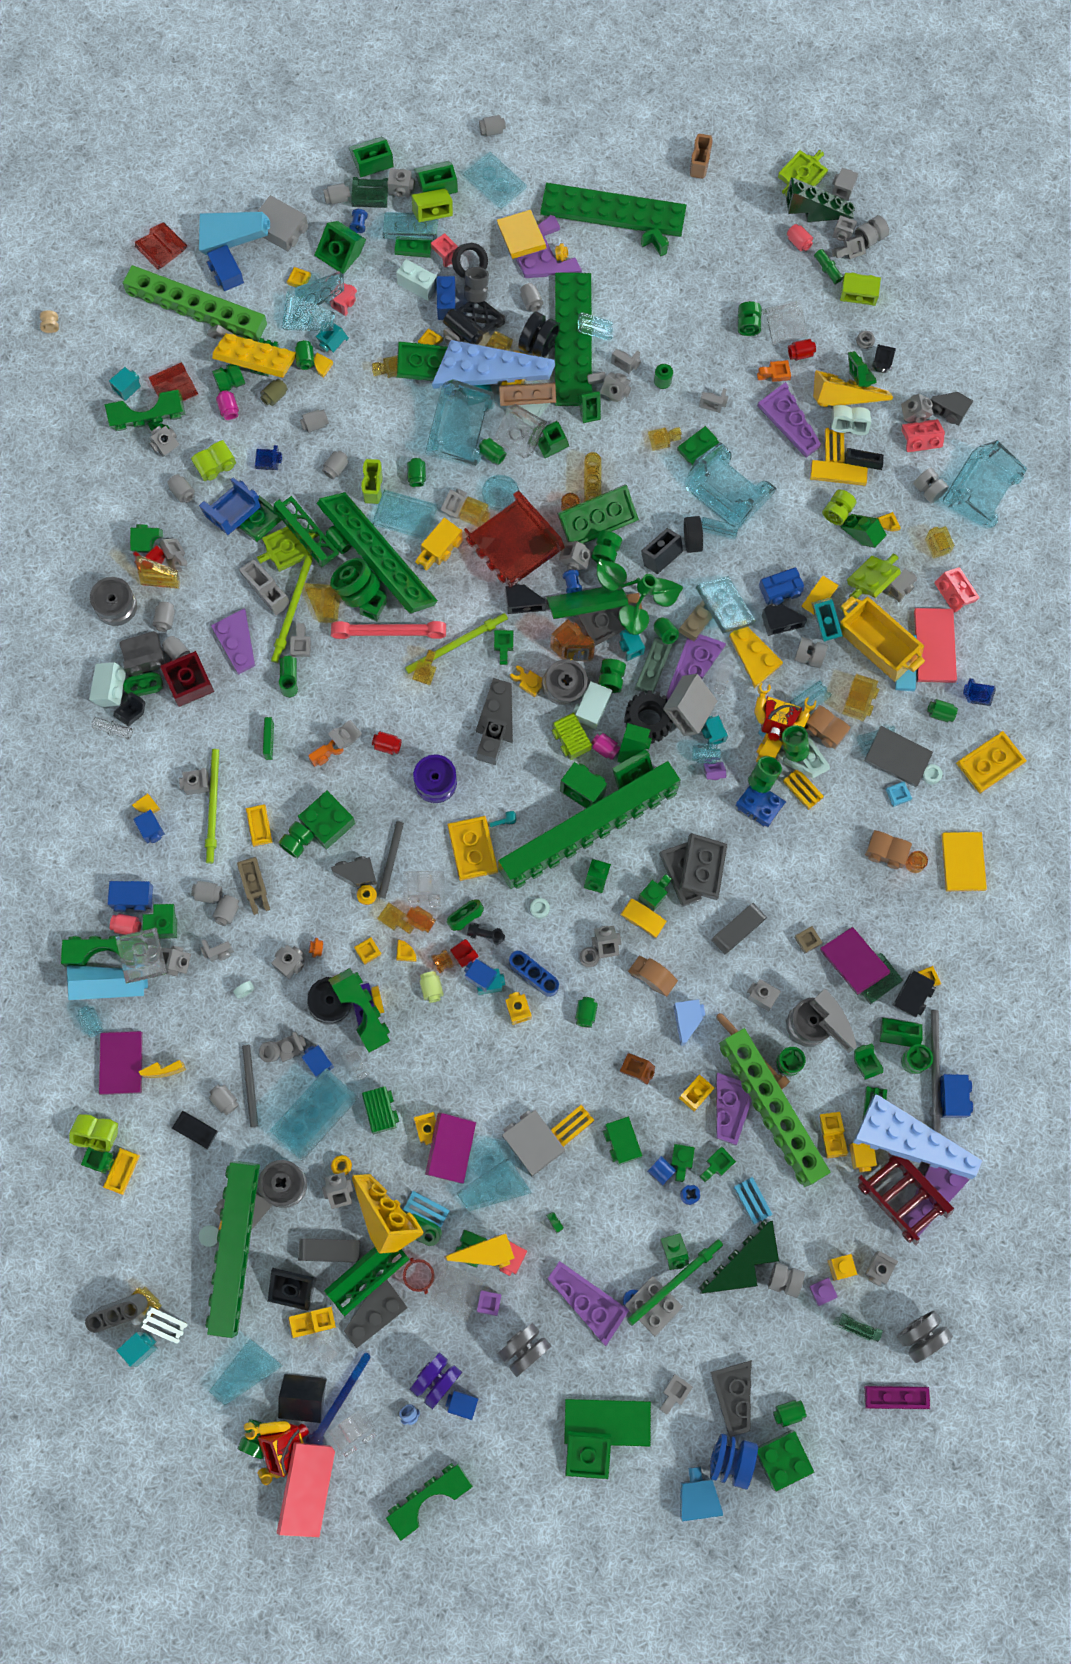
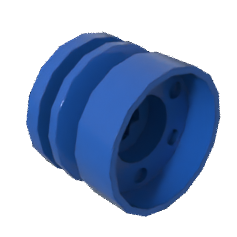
[710,1433,758,1490]

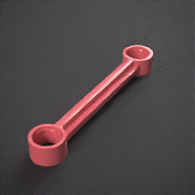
[331,621,446,639]

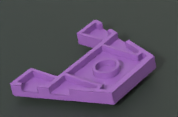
[516,215,582,278]

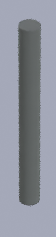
[378,821,404,899]
[242,1045,258,1128]

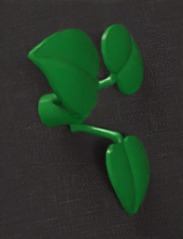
[596,559,683,635]

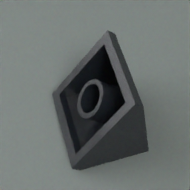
[267,1268,317,1311]
[278,1374,327,1423]

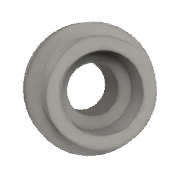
[856,331,875,349]
[579,947,599,967]

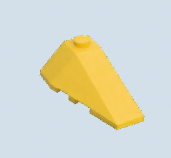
[813,370,893,407]

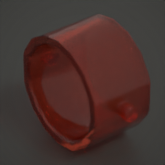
[403,1257,435,1294]

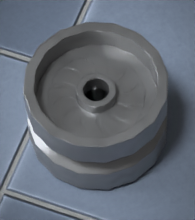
[90,577,137,626]
[541,659,588,705]
[786,998,830,1047]
[258,1160,307,1208]
[897,1310,953,1363]
[497,1322,552,1377]

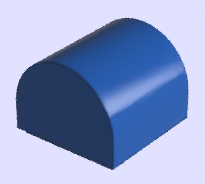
[647,1156,677,1186]

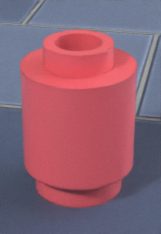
[787,224,813,251]
[110,913,142,936]

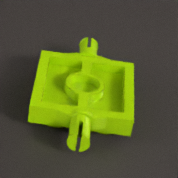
[778,150,828,196]
[257,526,318,572]
[847,553,901,599]

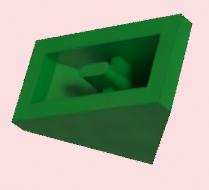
[577,391,601,424]

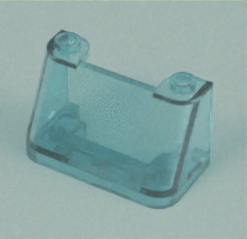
[426,379,495,467]
[942,440,1027,529]
[685,442,777,529]

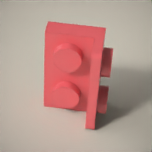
[902,419,945,452]
[934,567,980,613]

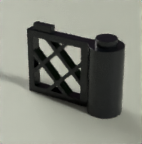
[443,301,505,345]

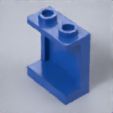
[199,477,261,535]

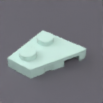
[777,738,830,778]

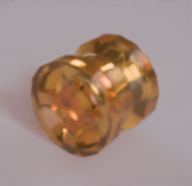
[561,493,580,511]
[905,851,928,873]
[431,949,454,974]

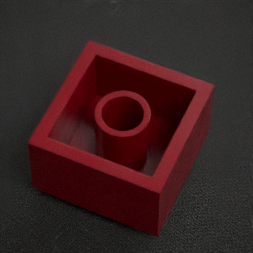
[160,651,215,707]

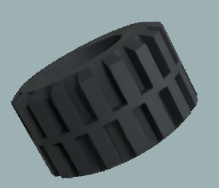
[624,690,673,744]

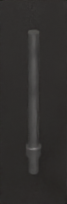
[930,1010,943,1133]

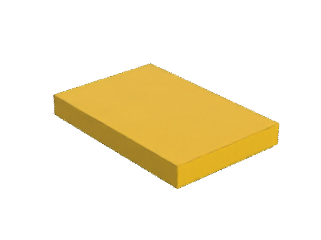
[497,209,546,259]
[956,731,1027,794]
[447,816,498,881]
[941,832,987,892]

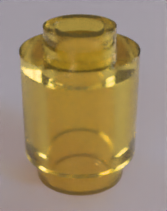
[131,1286,162,1317]

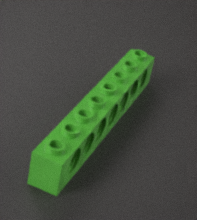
[123,265,267,342]
[718,1028,831,1187]

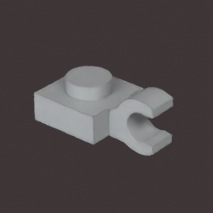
[832,235,866,259]
[159,539,187,572]
[290,623,311,657]
[659,1374,693,1414]

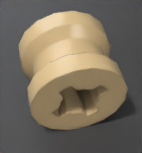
[40,310,59,333]

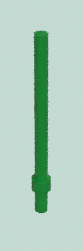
[627,1239,723,1326]

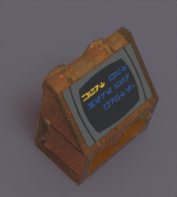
[550,619,595,661]

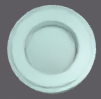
[922,764,942,785]
[530,898,550,919]
[233,981,254,999]
[199,1225,219,1247]

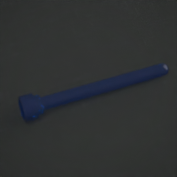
[305,1353,371,1445]

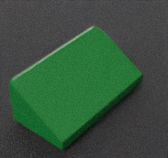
[879,1017,923,1047]

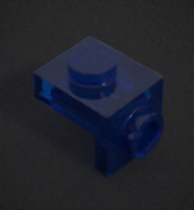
[255,445,282,470]
[963,678,996,706]

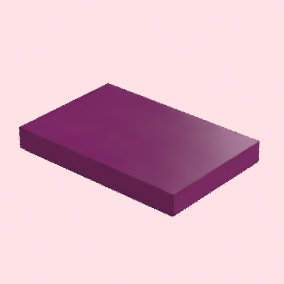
[820,927,890,995]
[99,1031,143,1095]
[425,1113,476,1184]

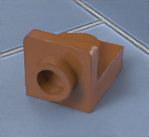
[620,1053,655,1085]

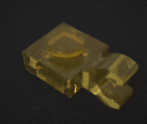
[372,355,397,378]
[648,427,682,451]
[412,649,437,685]
[377,903,414,934]

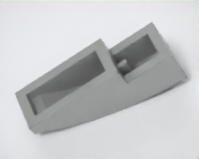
[239,559,290,615]
[810,989,857,1053]

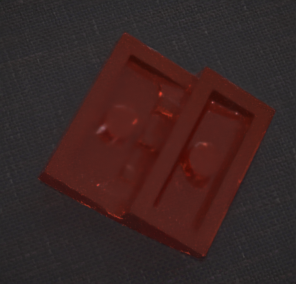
[135,222,187,270]
[148,362,199,401]

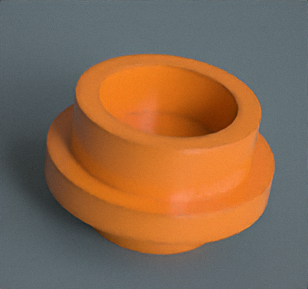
[309,938,323,958]

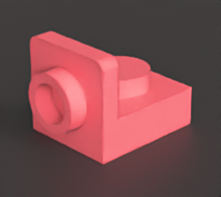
[431,233,458,267]

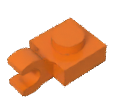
[757,360,791,382]
[308,740,344,767]

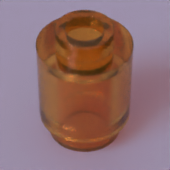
[405,905,436,933]

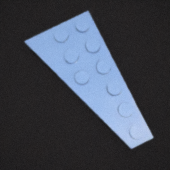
[432,340,555,389]
[853,1094,982,1179]

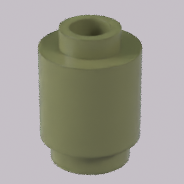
[260,379,288,406]

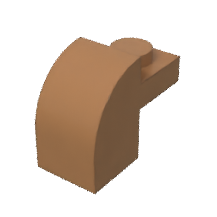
[628,955,678,997]

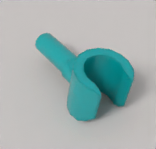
[489,811,516,827]

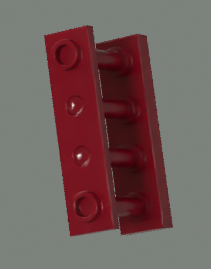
[858,1153,954,1246]

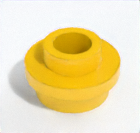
[555,243,569,262]
[357,885,377,905]
[331,1155,352,1175]

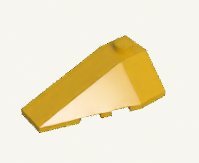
[352,1174,424,1254]

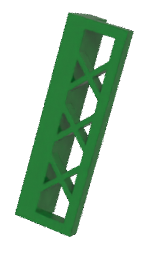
[274,496,339,568]
[324,1247,410,1316]

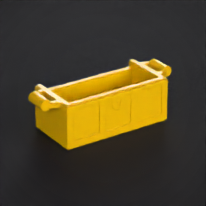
[840,596,925,682]

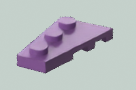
[211,608,255,675]
[716,1073,752,1146]

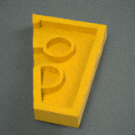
[729,622,783,688]

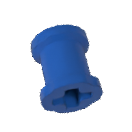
[349,209,368,233]
[562,570,582,593]
[680,1185,700,1205]

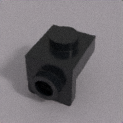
[872,344,896,373]
[113,692,146,727]

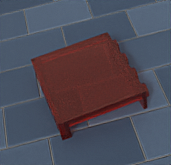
[464,490,565,588]

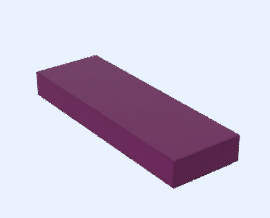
[864,1386,930,1409]

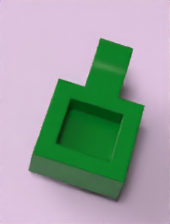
[494,630,514,665]
[671,1144,695,1182]
[699,1147,736,1182]

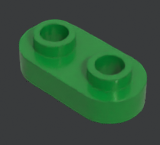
[123,672,163,696]
[446,899,484,931]
[412,1214,442,1246]

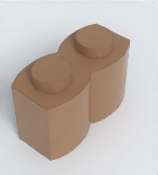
[690,133,713,179]
[805,705,851,749]
[865,830,912,869]

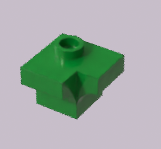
[536,421,570,458]
[130,524,163,553]
[142,904,177,939]

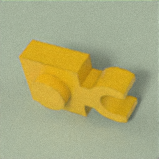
[510,665,542,697]

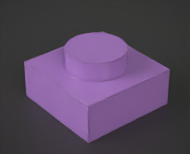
[704,762,726,780]
[809,1278,838,1306]
[477,1290,502,1316]

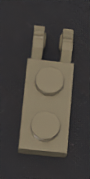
[679,596,720,642]
[237,857,270,915]

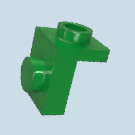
[641,227,669,257]
[584,859,611,893]
[854,1043,884,1080]
[81,1147,114,1174]
[661,1233,689,1270]

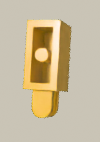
[415,517,463,571]

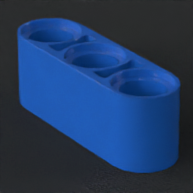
[509,950,559,997]

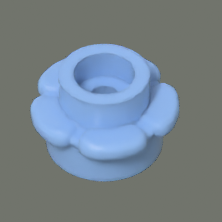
[399,1404,420,1425]

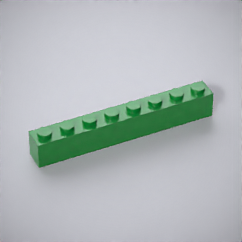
[205,1161,260,1338]

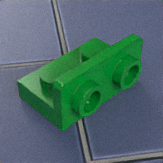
[848,351,877,387]

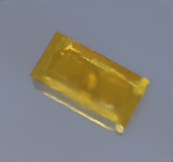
[842,674,879,721]

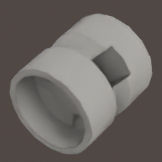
[855,215,889,249]
[913,467,949,504]
[794,637,828,668]
[768,1262,805,1298]

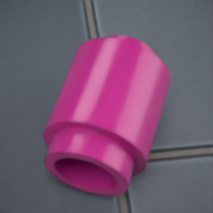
[216,391,239,420]
[591,733,621,760]

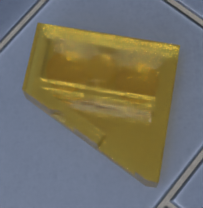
[136,556,180,589]
[304,583,340,623]

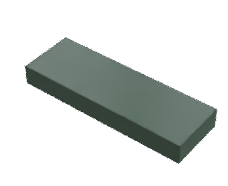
[635,637,673,694]

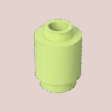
[419,971,444,1003]

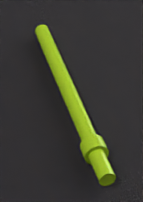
[271,555,313,663]
[405,613,508,674]
[205,749,220,864]

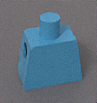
[680,1466,723,1522]

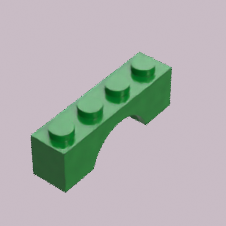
[105,389,186,431]
[61,936,147,967]
[328,968,390,1053]
[386,1463,473,1541]

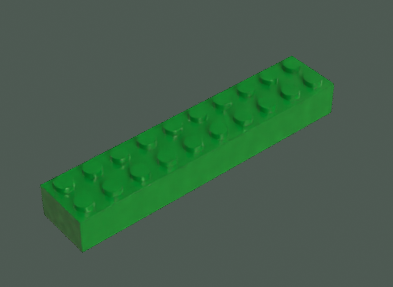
[498,761,681,890]

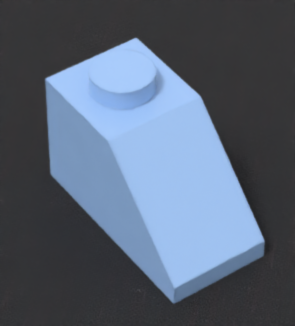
[673,999,705,1046]

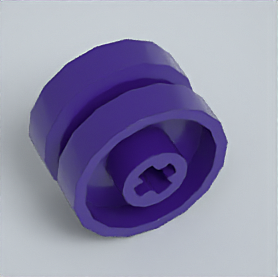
[413,754,457,804]
[409,1352,462,1410]

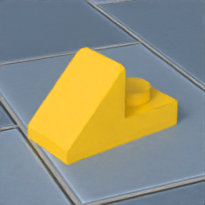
[679,1074,715,1112]

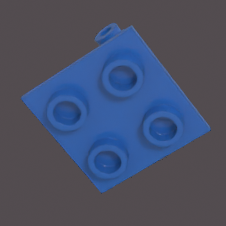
[735,786,786,827]

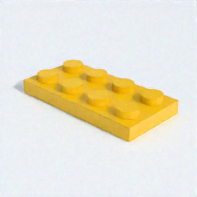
[212,333,296,378]

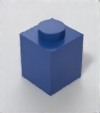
[133,809,165,844]
[464,959,497,992]
[302,1045,334,1079]
[445,1390,479,1420]

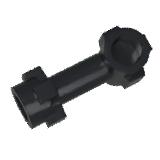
[467,923,506,945]

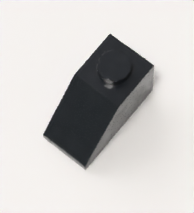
[505,583,546,614]
[761,604,807,636]

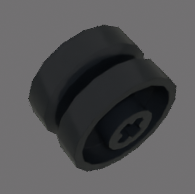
[518,311,560,358]
[307,977,352,1025]

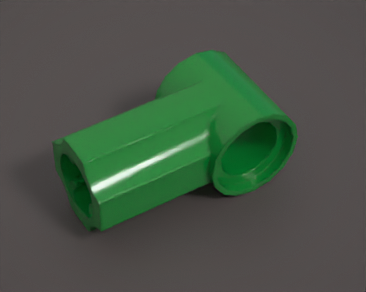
[279,656,298,698]

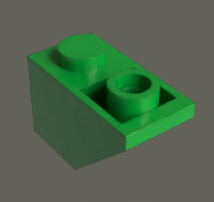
[840,514,887,548]

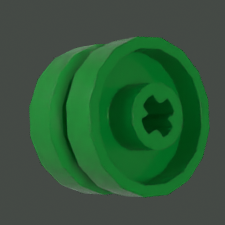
[330,558,380,608]

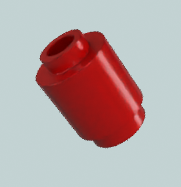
[788,339,816,361]
[372,731,402,755]

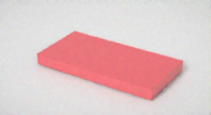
[914,608,957,683]
[277,1443,336,1537]

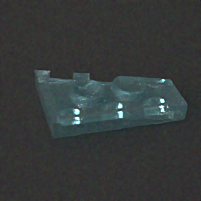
[295,271,344,323]
[209,1339,284,1405]

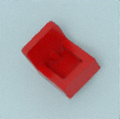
[133,545,165,572]
[450,939,479,968]

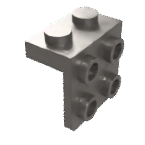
[120,631,166,677]

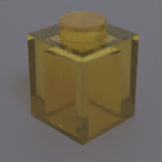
[460,496,490,528]
[925,526,955,559]

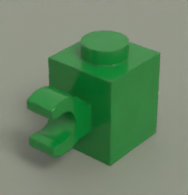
[638,874,672,911]

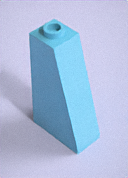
[199,212,270,255]
[67,965,148,1000]

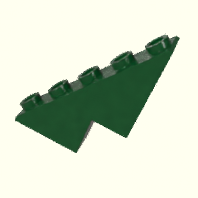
[786,178,855,222]
[698,1219,779,1294]

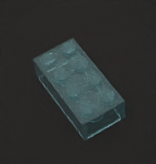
[270,1068,359,1161]

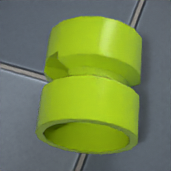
[822,489,857,526]

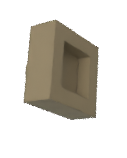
[794,926,823,954]

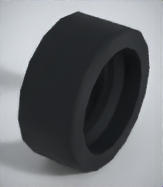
[452,242,488,278]
[684,516,703,553]

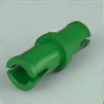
[814,249,844,285]

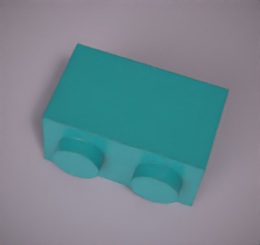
[812,597,843,642]
[116,1332,158,1367]

